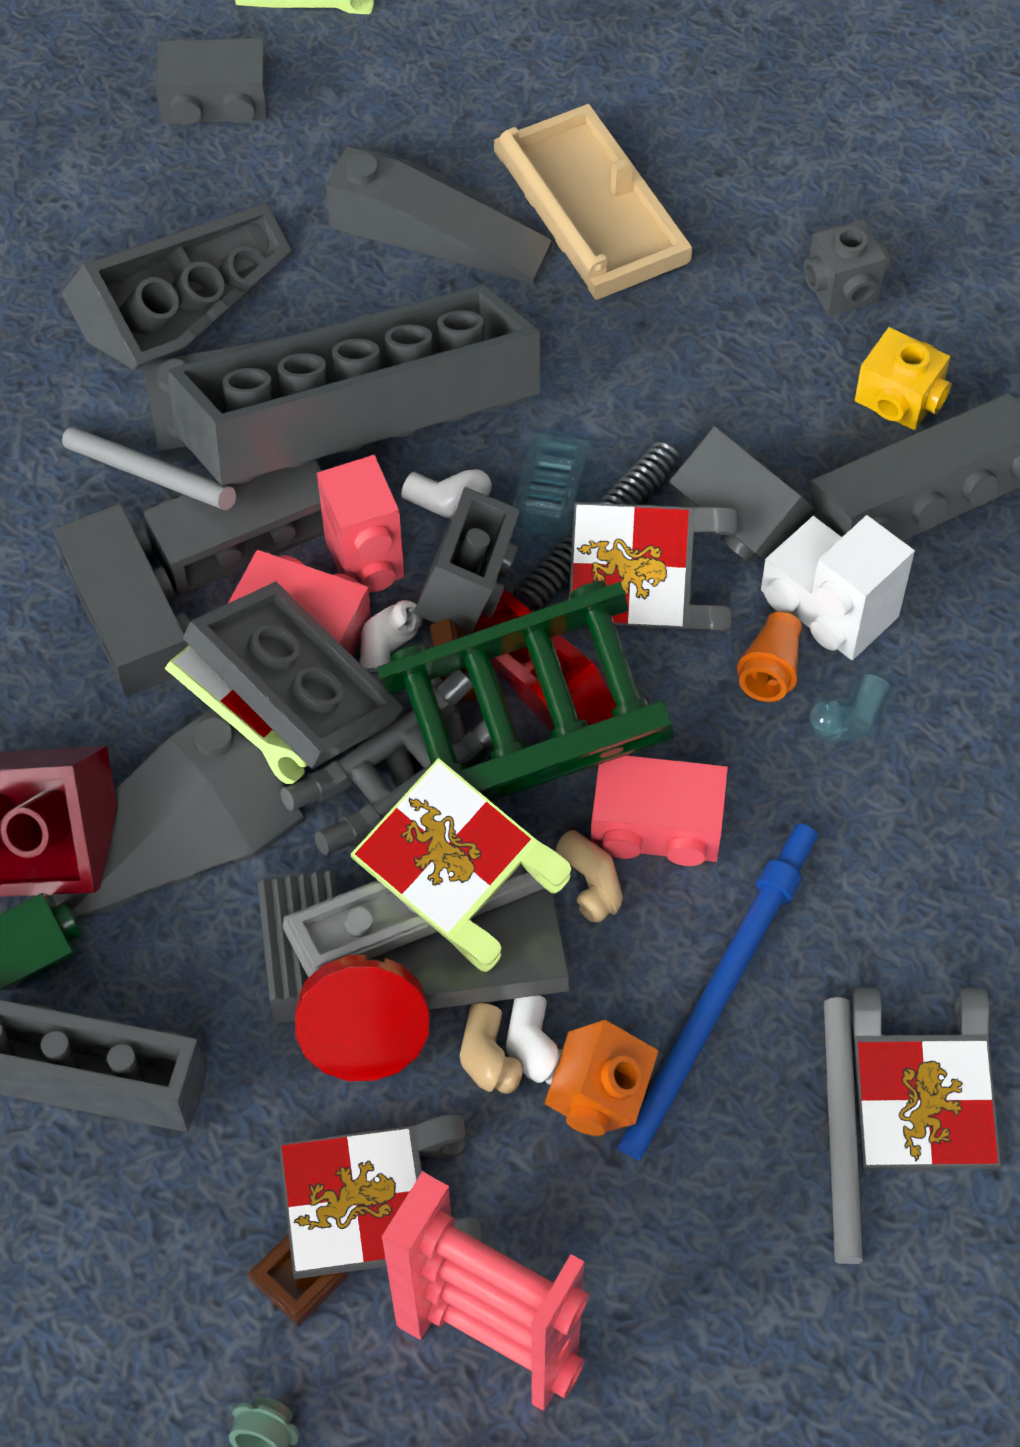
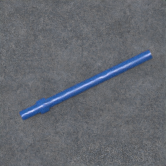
[617,823,818,1161]

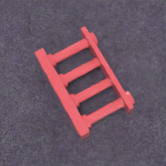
[382,1171,590,1411]

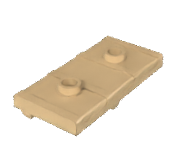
[494,104,692,300]

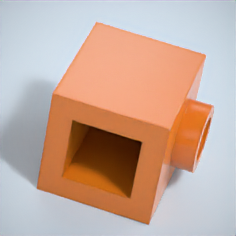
[544,1020,659,1136]

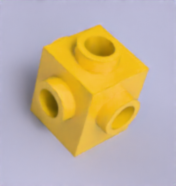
[855,327,952,430]

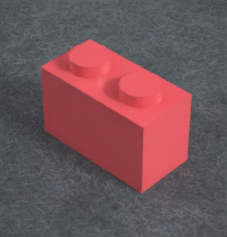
[317,455,405,593]
[228,550,371,656]
[591,755,728,866]

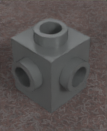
[804,219,890,316]

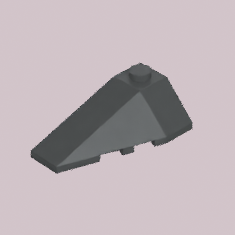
[326,146,552,284]
[61,203,292,370]
[35,708,304,920]

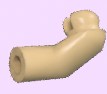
[556,830,623,923]
[460,1003,523,1094]

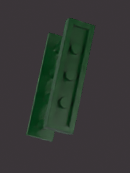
[377,581,674,802]

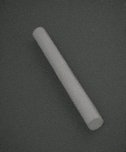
[62,427,236,510]
[824,997,863,1264]

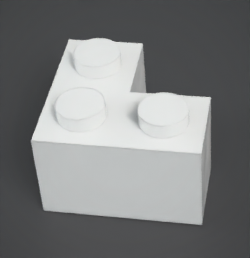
[761,515,915,660]

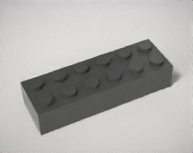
[167,284,540,486]

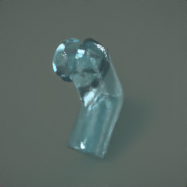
[809,674,890,744]

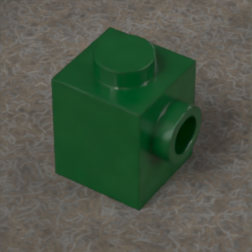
[0,893,84,991]

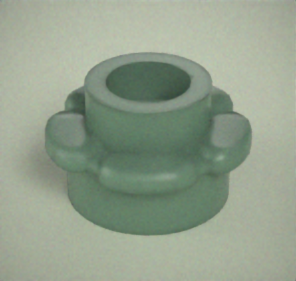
[229,1397,300,1447]

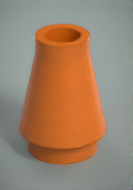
[737,611,802,702]

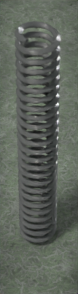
[513,442,682,611]

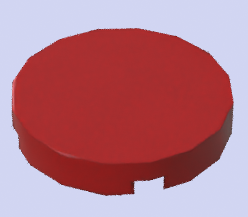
[295,955,429,1081]

